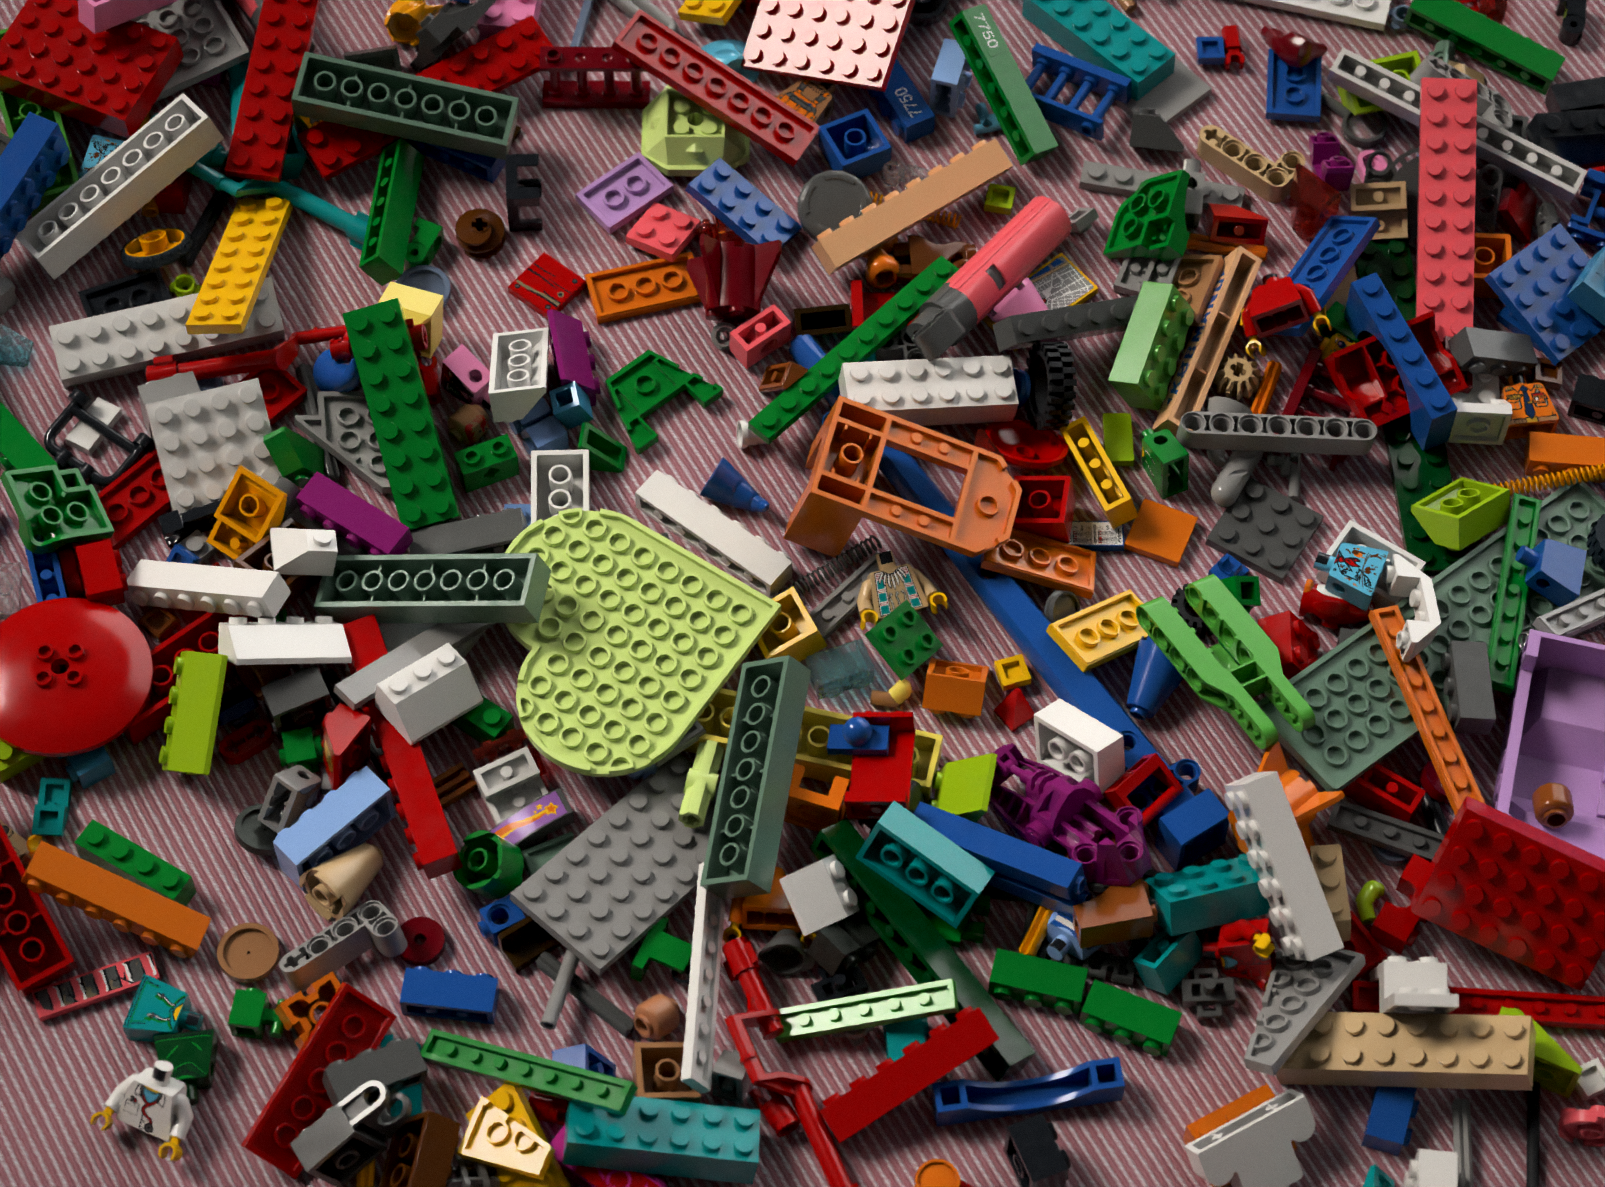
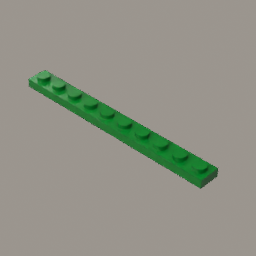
[748,256,959,445]

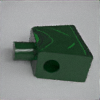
[154,1029,218,1106]

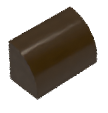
[792,303,852,336]

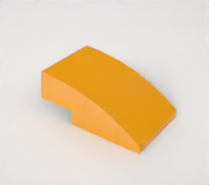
[206,465,288,560]

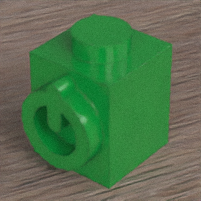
[279,727,323,773]

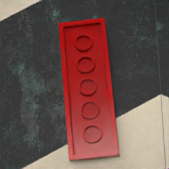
[241,982,397,1180]

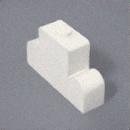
[1184,1088,1316,1187]

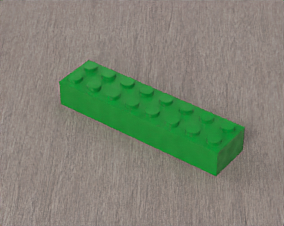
[342,298,462,531]

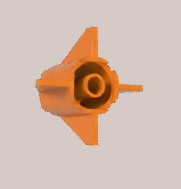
[1228,741,1345,855]

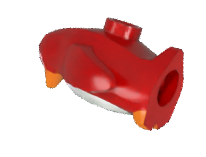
[1298,579,1376,628]

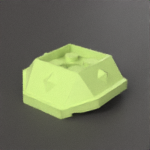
[641,85,750,176]

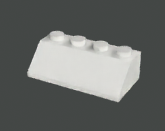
[488,327,549,423]
[218,616,352,665]

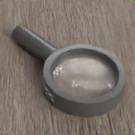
[1321,93,1388,149]

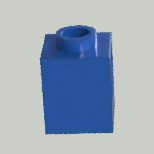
[477,894,526,947]

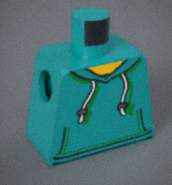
[122,974,203,1042]

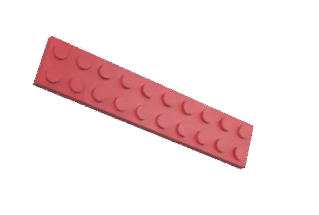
[1416,77,1477,342]

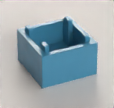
[1567,246,1605,326]

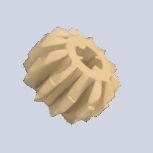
[1213,352,1261,402]

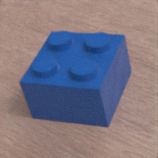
[818,108,892,179]

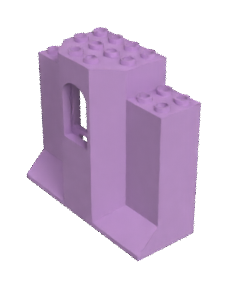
[1491,629,1605,859]

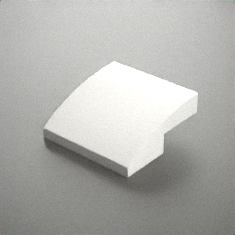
[472,746,548,825]

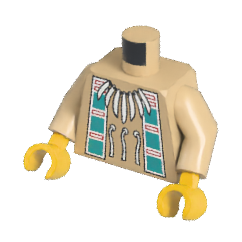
[856,551,948,630]

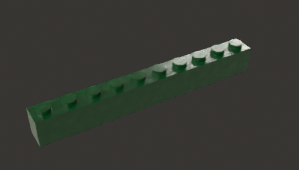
[810,819,1036,1082]

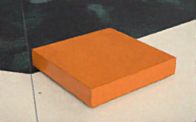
[1124,498,1198,568]

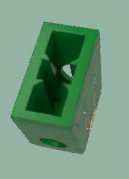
[1139,428,1189,499]

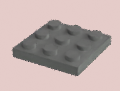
[1205,478,1324,584]

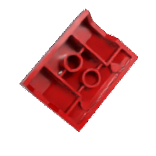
[1324,310,1468,427]

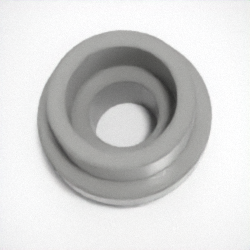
[711,322,736,350]

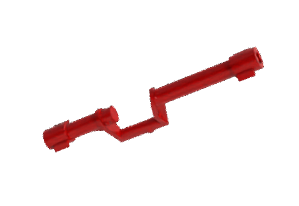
[146,318,428,382]
[722,937,859,1187]

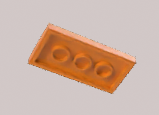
[584,251,701,324]
[980,528,1096,599]

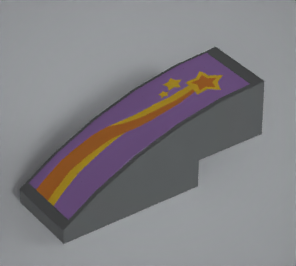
[489,788,574,851]

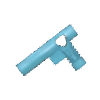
[973,102,1002,135]

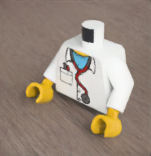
[90,1060,193,1162]

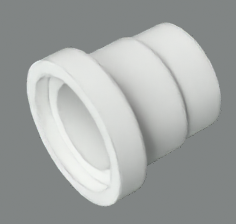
[736,420,766,449]

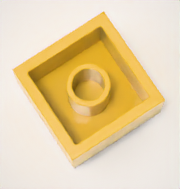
[757,586,827,662]

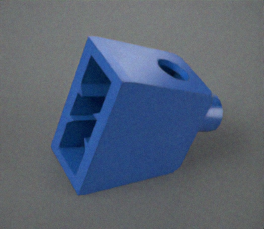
[1515,539,1587,607]

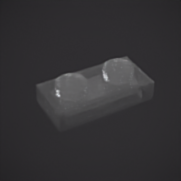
[0,562,22,620]

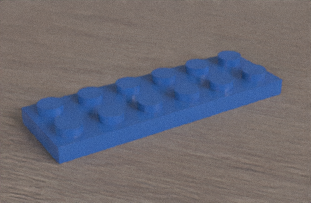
[1271,215,1381,337]

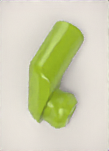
[1355,880,1385,925]

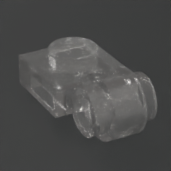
[881,161,930,189]

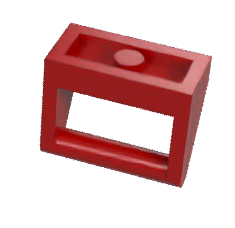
[1102,753,1184,828]

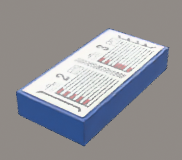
[1067,521,1124,551]

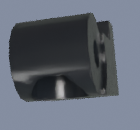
[1556,0,1587,46]

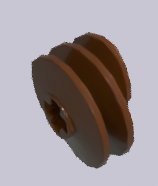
[455,209,506,260]

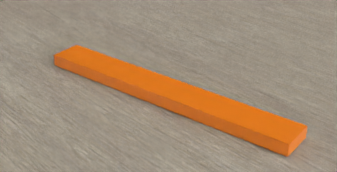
[1368,605,1486,816]

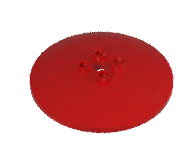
[0,598,154,757]

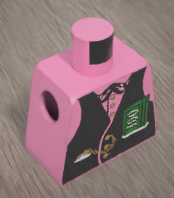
[440,344,492,411]

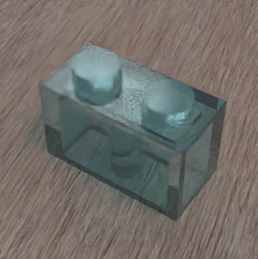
[806,639,874,700]

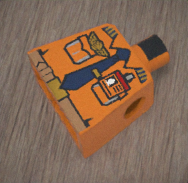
[1500,373,1559,440]

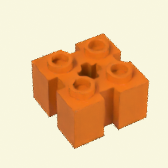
[274,971,341,1051]

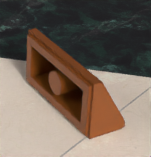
[758,361,808,393]

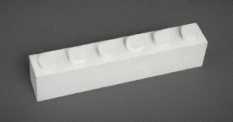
[635,470,792,597]
[127,559,291,618]

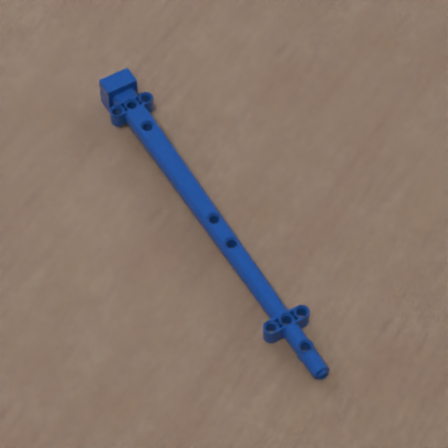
[789,334,1229,872]

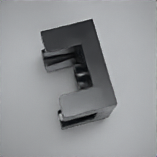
[506,154,542,232]

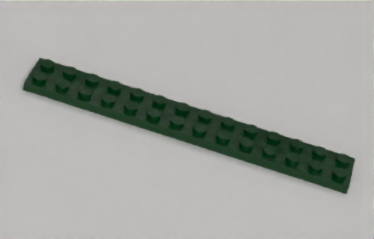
[1354,239,1465,576]

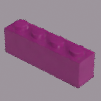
[296,471,413,555]

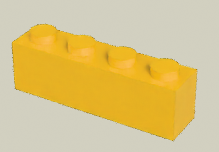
[1059,416,1138,529]

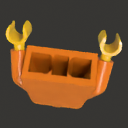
[723,867,816,944]

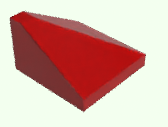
[994,687,1035,732]

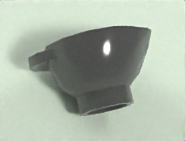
[758,929,815,976]

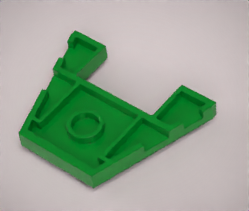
[605,350,724,455]

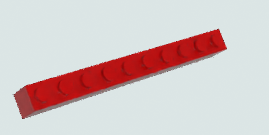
[343,614,463,880]

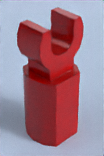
[1221,25,1245,70]
[417,356,442,405]

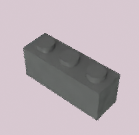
[1448,327,1539,377]
[1440,641,1496,735]
[322,1037,428,1106]

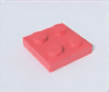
[625,202,702,262]

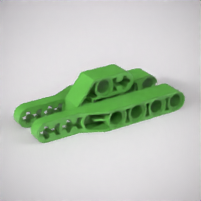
[1136,574,1316,749]

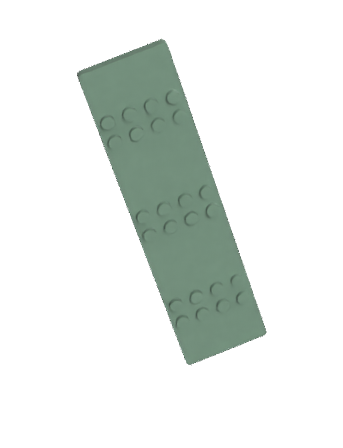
[1257,478,1605,792]

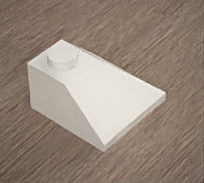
[269,528,338,576]

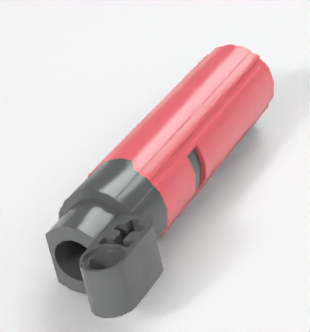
[906,196,1072,361]

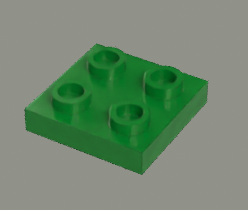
[864,600,943,681]

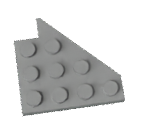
[294,391,392,493]

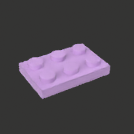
[575,152,674,234]

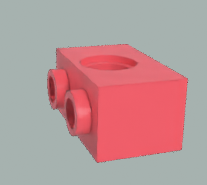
[729,304,791,369]

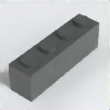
[409,508,528,554]

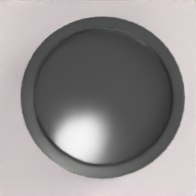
[1044,590,1080,623]

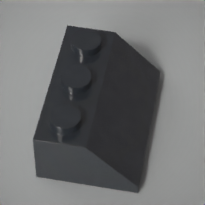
[1526,109,1605,170]

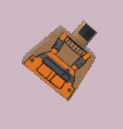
[775,79,836,139]

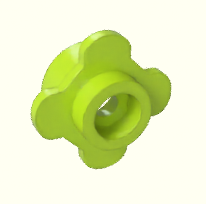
[169,274,201,298]

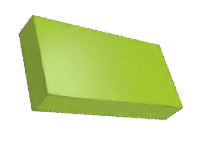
[1102,413,1134,466]

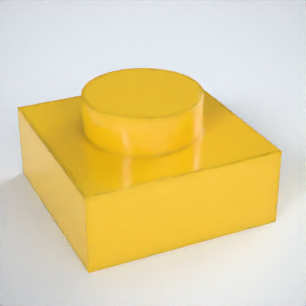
[994,654,1032,691]

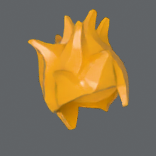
[384,0,443,47]

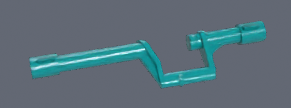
[149,113,369,250]

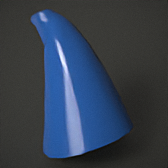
[313,349,360,392]
[700,457,770,512]

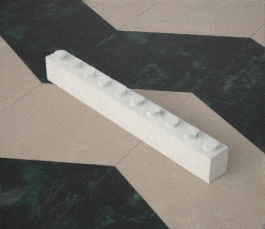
[1327,47,1588,204]

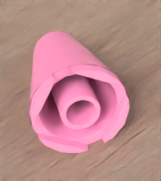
[987,277,1049,323]

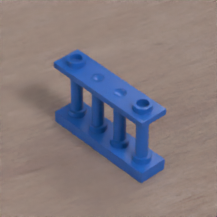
[1025,43,1132,141]

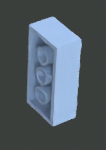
[273,766,396,892]

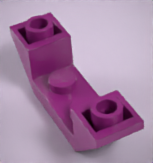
[1309,132,1354,192]

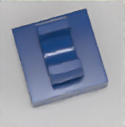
[1208,553,1249,579]

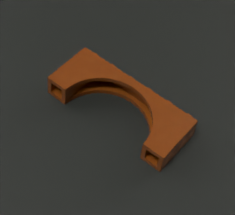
[1073,797,1158,949]

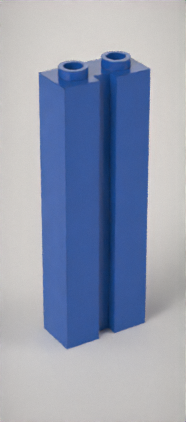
[913,801,1091,918]

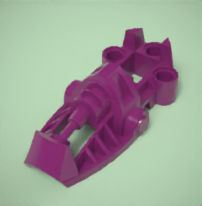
[989,743,1152,886]

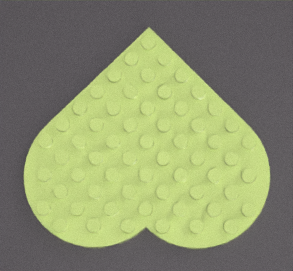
[505,508,781,777]

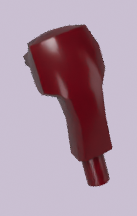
[1261,26,1327,68]

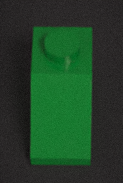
[263,426,324,488]

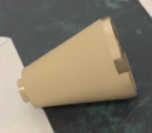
[299,843,383,922]

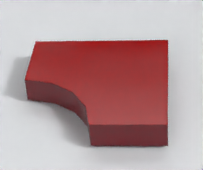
[1498,183,1537,244]

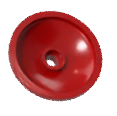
[983,420,1069,471]

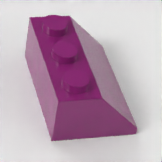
[547,309,601,406]

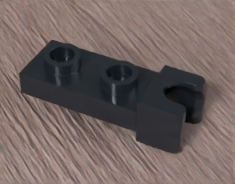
[158,498,222,548]

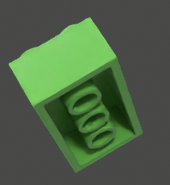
[1108,281,1195,410]

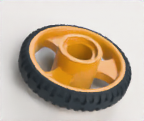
[120,228,192,270]

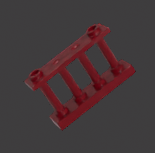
[539,46,651,109]
[1274,347,1357,472]

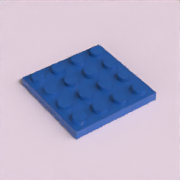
[1484,223,1605,366]

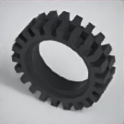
[1025,342,1077,430]

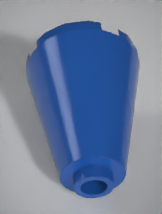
[1126,635,1184,721]

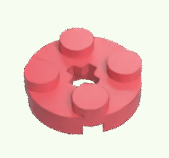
[1558,1105,1605,1147]

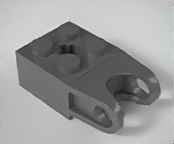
[290,1080,412,1187]

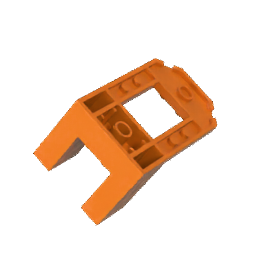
[783,395,1022,558]

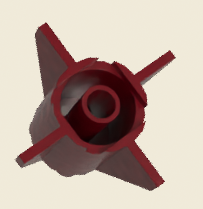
[687,234,782,327]

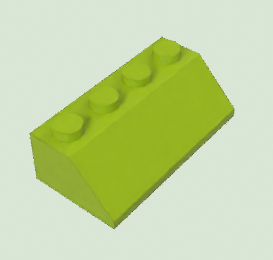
[159,651,228,776]

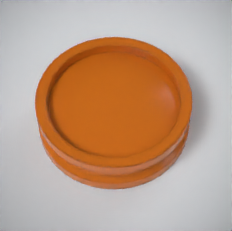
[915,1159,960,1187]

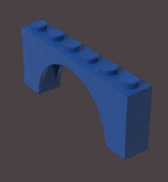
[1344,272,1458,452]

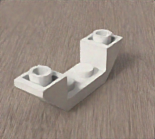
[1382,554,1441,662]

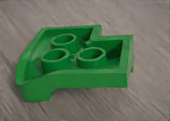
[1103,169,1190,262]
[0,464,115,554]

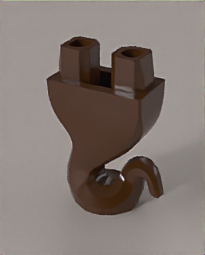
[892,235,976,284]

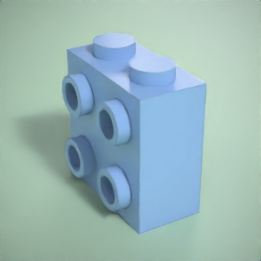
[929,38,972,118]

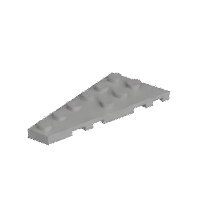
[1244,948,1366,1076]

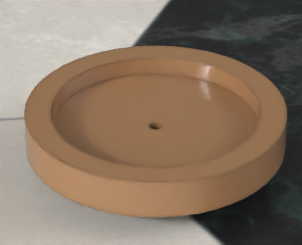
[217,923,280,983]

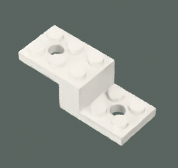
[1370,956,1459,1014]

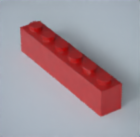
[819,1005,1000,1143]

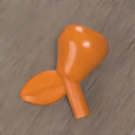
[862,237,900,289]

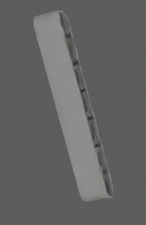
[1176,411,1377,456]

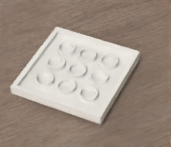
[145,378,282,514]

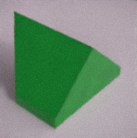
[578,422,627,473]

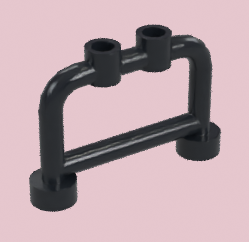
[44,388,156,488]

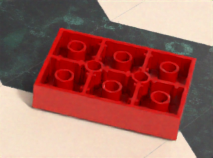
[0,0,184,138]
[1411,795,1605,991]

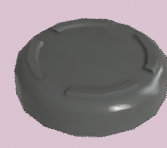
[797,170,872,241]

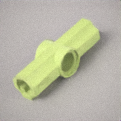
[678,740,724,829]

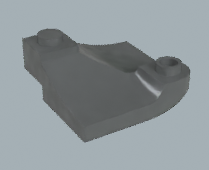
[410,0,497,72]

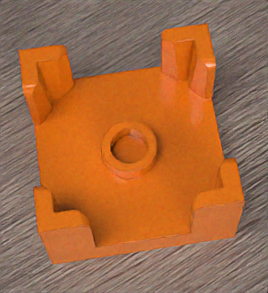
[784,763,850,832]

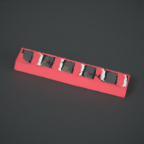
[31,951,161,1022]

